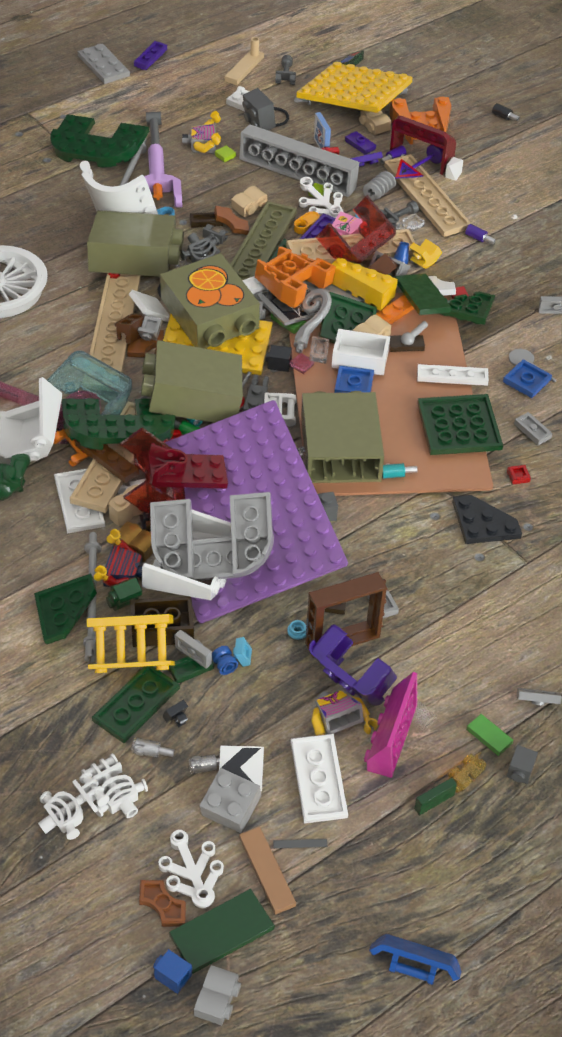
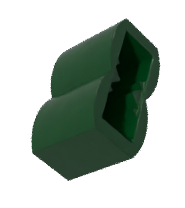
[106,577,142,611]

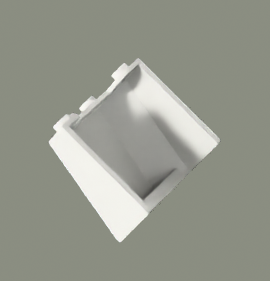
[0,377,62,465]
[142,510,231,600]

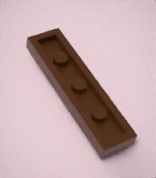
[75,440,139,483]

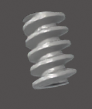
[363,171,396,201]

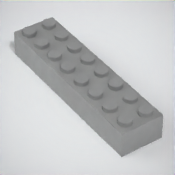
[239,124,360,197]

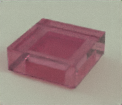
[290,353,314,374]

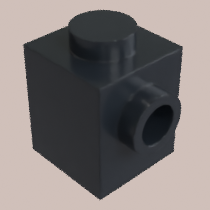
[265,345,292,372]

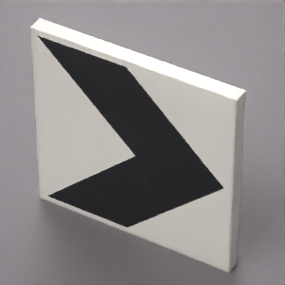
[219,746,264,791]

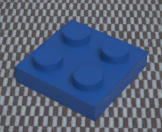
[503,359,552,398]
[334,365,374,393]

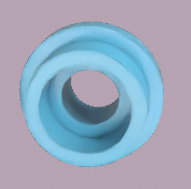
[287,620,306,640]

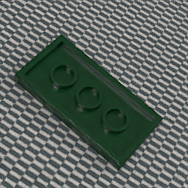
[395,273,451,315]
[92,666,180,743]
[169,889,275,974]

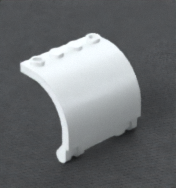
[80,161,158,214]

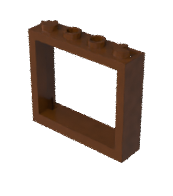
[305,572,388,658]

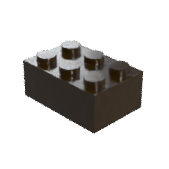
[130,596,194,647]

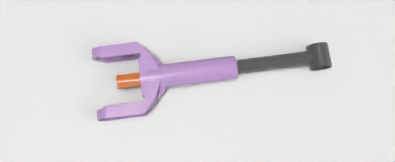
[144,111,183,208]

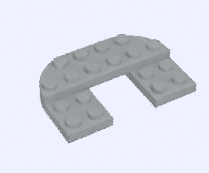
[150,492,274,581]

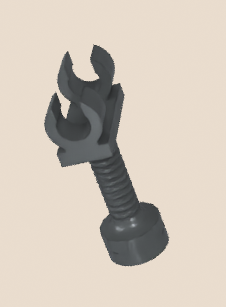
[275,55,296,85]
[376,201,419,230]
[203,224,228,250]

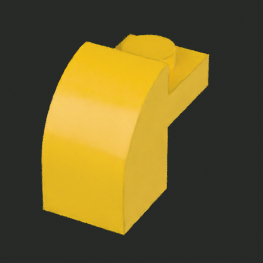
[409,239,442,269]

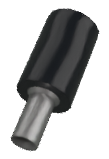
[492,103,520,121]

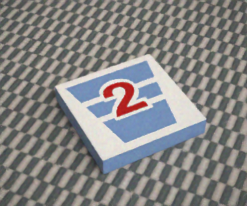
[314,112,331,148]

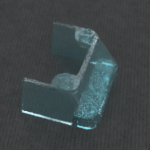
[47,351,132,415]

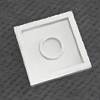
[129,290,170,322]

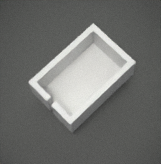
[332,329,390,376]

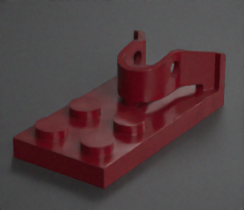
[148,443,228,489]

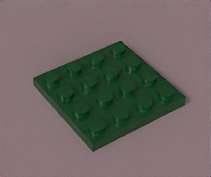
[417,394,503,455]

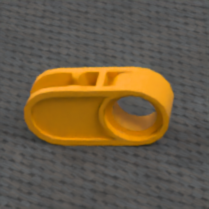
[294,211,320,234]

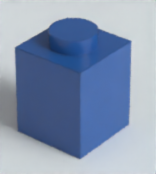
[153,949,192,994]

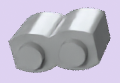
[194,965,241,1026]

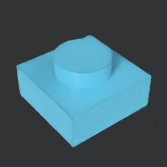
[233,637,252,667]

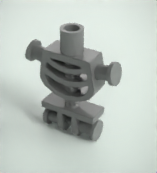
[180,233,220,263]

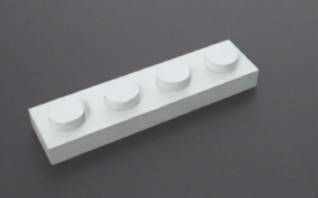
[417,364,489,386]

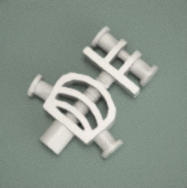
[81,753,148,818]
[38,772,110,840]

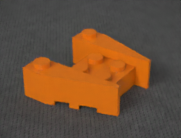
[389,96,451,145]
[255,246,336,308]

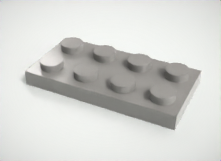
[78,44,130,84]

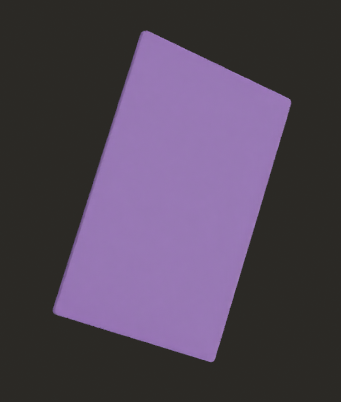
[139,400,348,623]

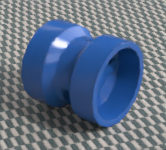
[212,646,238,675]

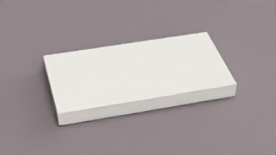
[54,469,105,534]
[290,734,348,823]

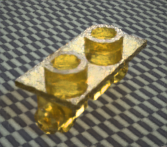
[448,751,486,793]

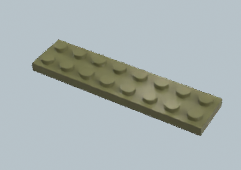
[230,201,297,280]

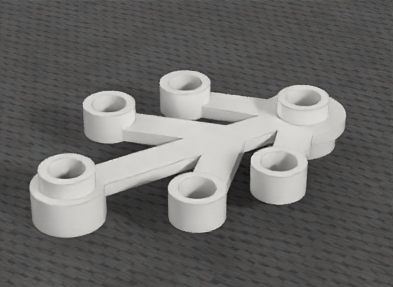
[299,177,343,218]
[159,830,224,909]

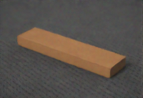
[239,827,296,914]

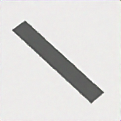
[273,839,328,849]

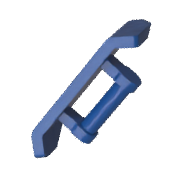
[369,934,462,985]

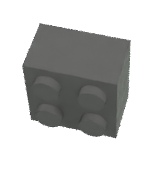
[242,88,276,131]

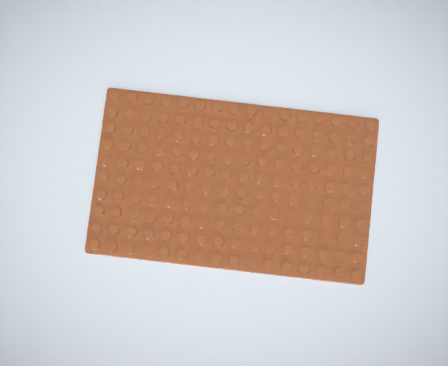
[289,293,493,496]

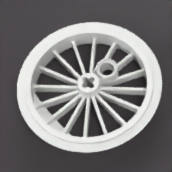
[0,245,47,318]

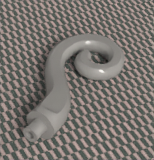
[294,288,332,353]

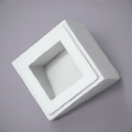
[445,157,463,180]

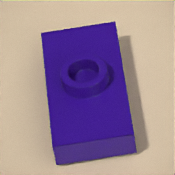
[345,131,376,155]

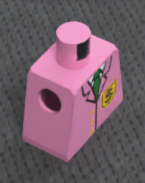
[331,212,367,236]

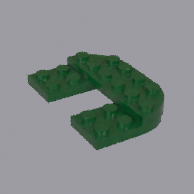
[50,114,150,167]
[62,398,175,450]

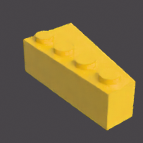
[332,258,398,311]

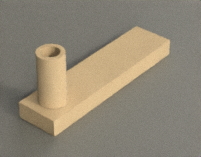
[225,37,264,85]

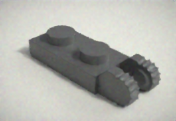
[243,374,269,412]

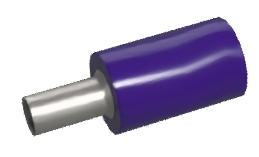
[380,145,407,164]
[465,224,496,244]

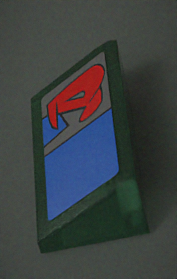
[340,50,364,65]

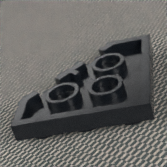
[452,495,522,544]

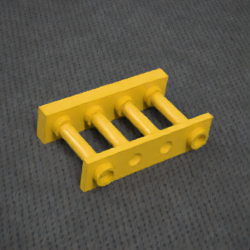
[87,614,175,673]

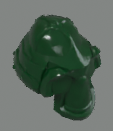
[0,454,30,501]

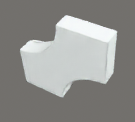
[428,276,456,296]

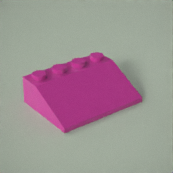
[364,672,417,778]

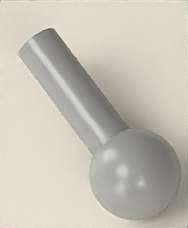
[401,321,428,345]

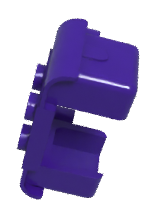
[309,624,397,706]

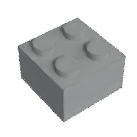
[200,768,262,833]

